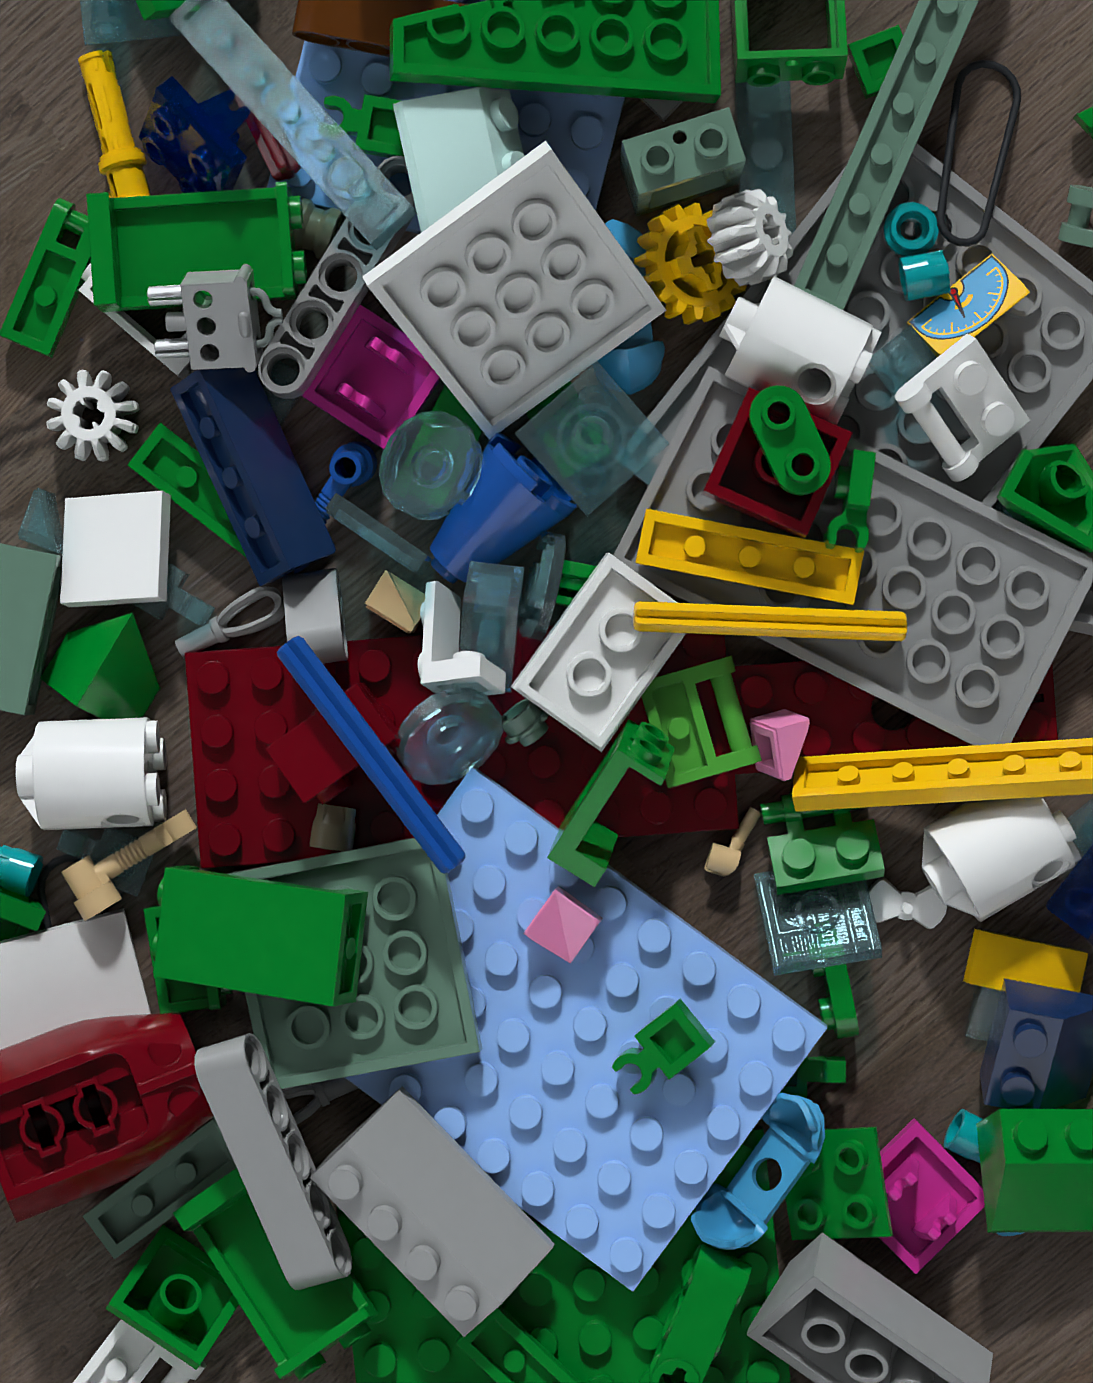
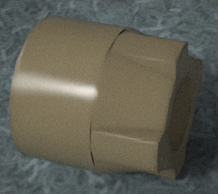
[309,803,356,851]

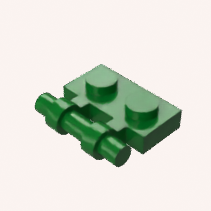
[760,793,885,895]

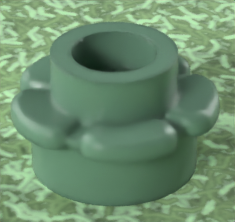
[499,699,549,746]

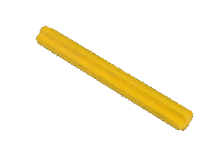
[633,601,907,641]

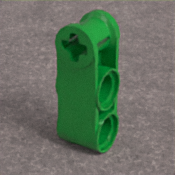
[648,1243,752,1383]

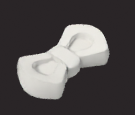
[865,878,947,929]

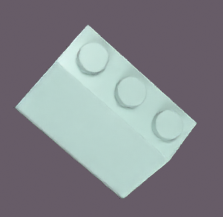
[393,87,525,233]

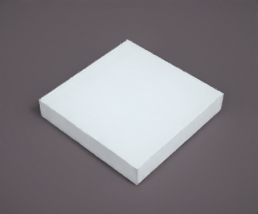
[60,491,171,608]

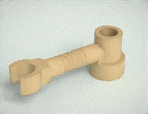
[61,809,197,921]

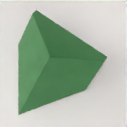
[996,443,1093,553]
[40,613,161,719]

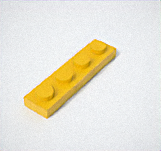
[635,509,864,605]

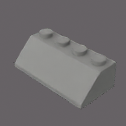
[310,1086,555,1337]
[747,1233,993,1383]

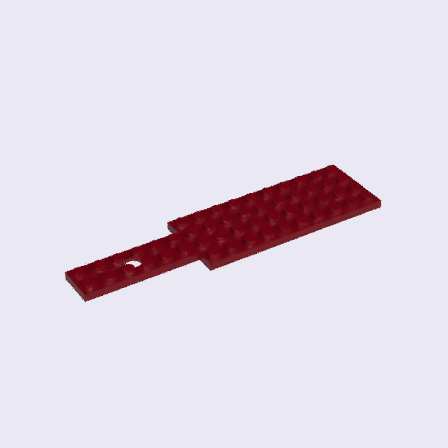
[185,626,1058,868]

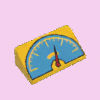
[906,254,1030,359]

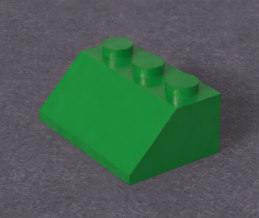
[976,1109,1093,1233]

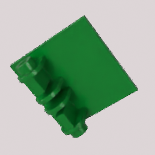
[786,1127,893,1240]

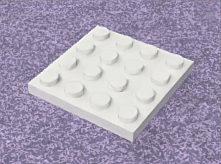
[363,141,666,440]

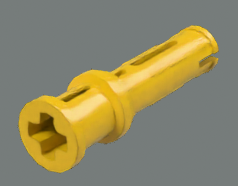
[78,50,150,198]

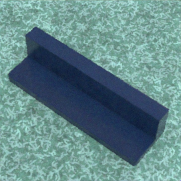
[170,367,336,586]

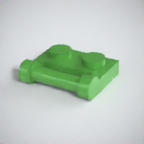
[641,656,762,788]

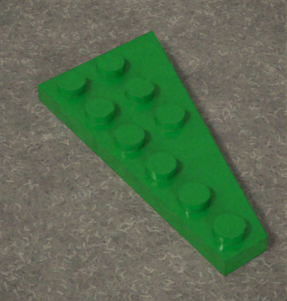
[390,0,721,103]

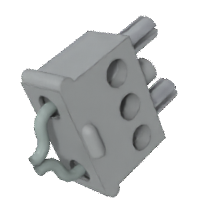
[147,264,283,372]

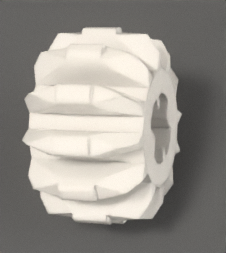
[707,189,793,286]
[46,370,139,462]

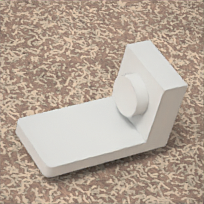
[418,581,506,701]

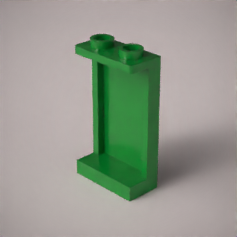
[86,181,307,312]
[151,865,368,1007]
[173,1168,379,1381]

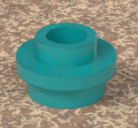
[883,202,939,257]

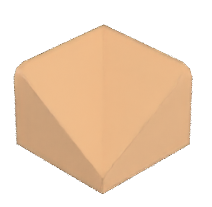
[365,570,425,634]

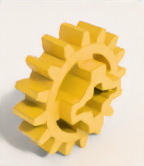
[634,203,747,325]

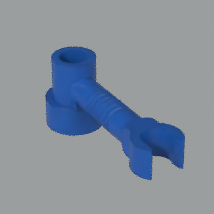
[294,442,377,574]

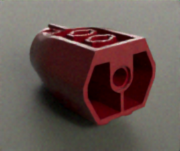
[0,1012,214,1223]

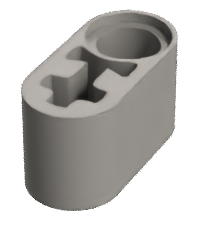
[282,568,348,664]

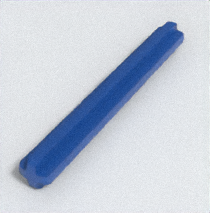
[277,636,466,874]

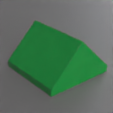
[105,1225,239,1370]

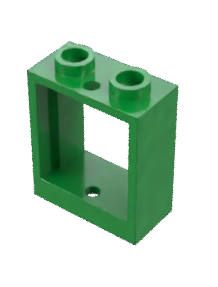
[731,0,848,87]

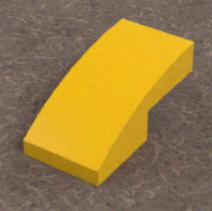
[963,929,1088,993]

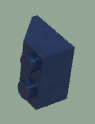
[980,978,1093,1109]

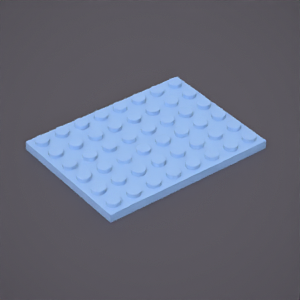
[345,767,827,1292]

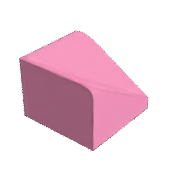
[749,709,810,781]
[523,886,603,964]

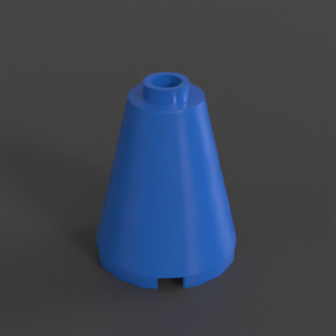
[430,433,577,584]

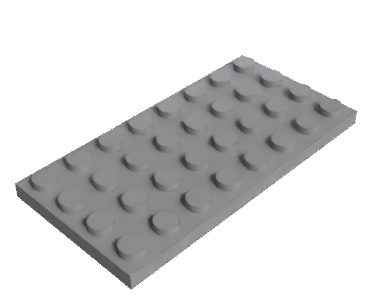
[613,366,1093,746]

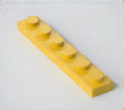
[792,738,1093,812]

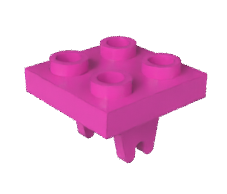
[301,305,441,455]
[879,1118,985,1274]

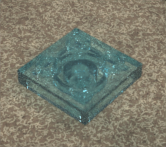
[515,362,670,517]

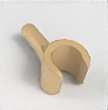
[704,807,761,877]

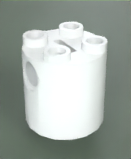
[719,276,881,425]
[16,717,167,830]
[922,797,1081,922]

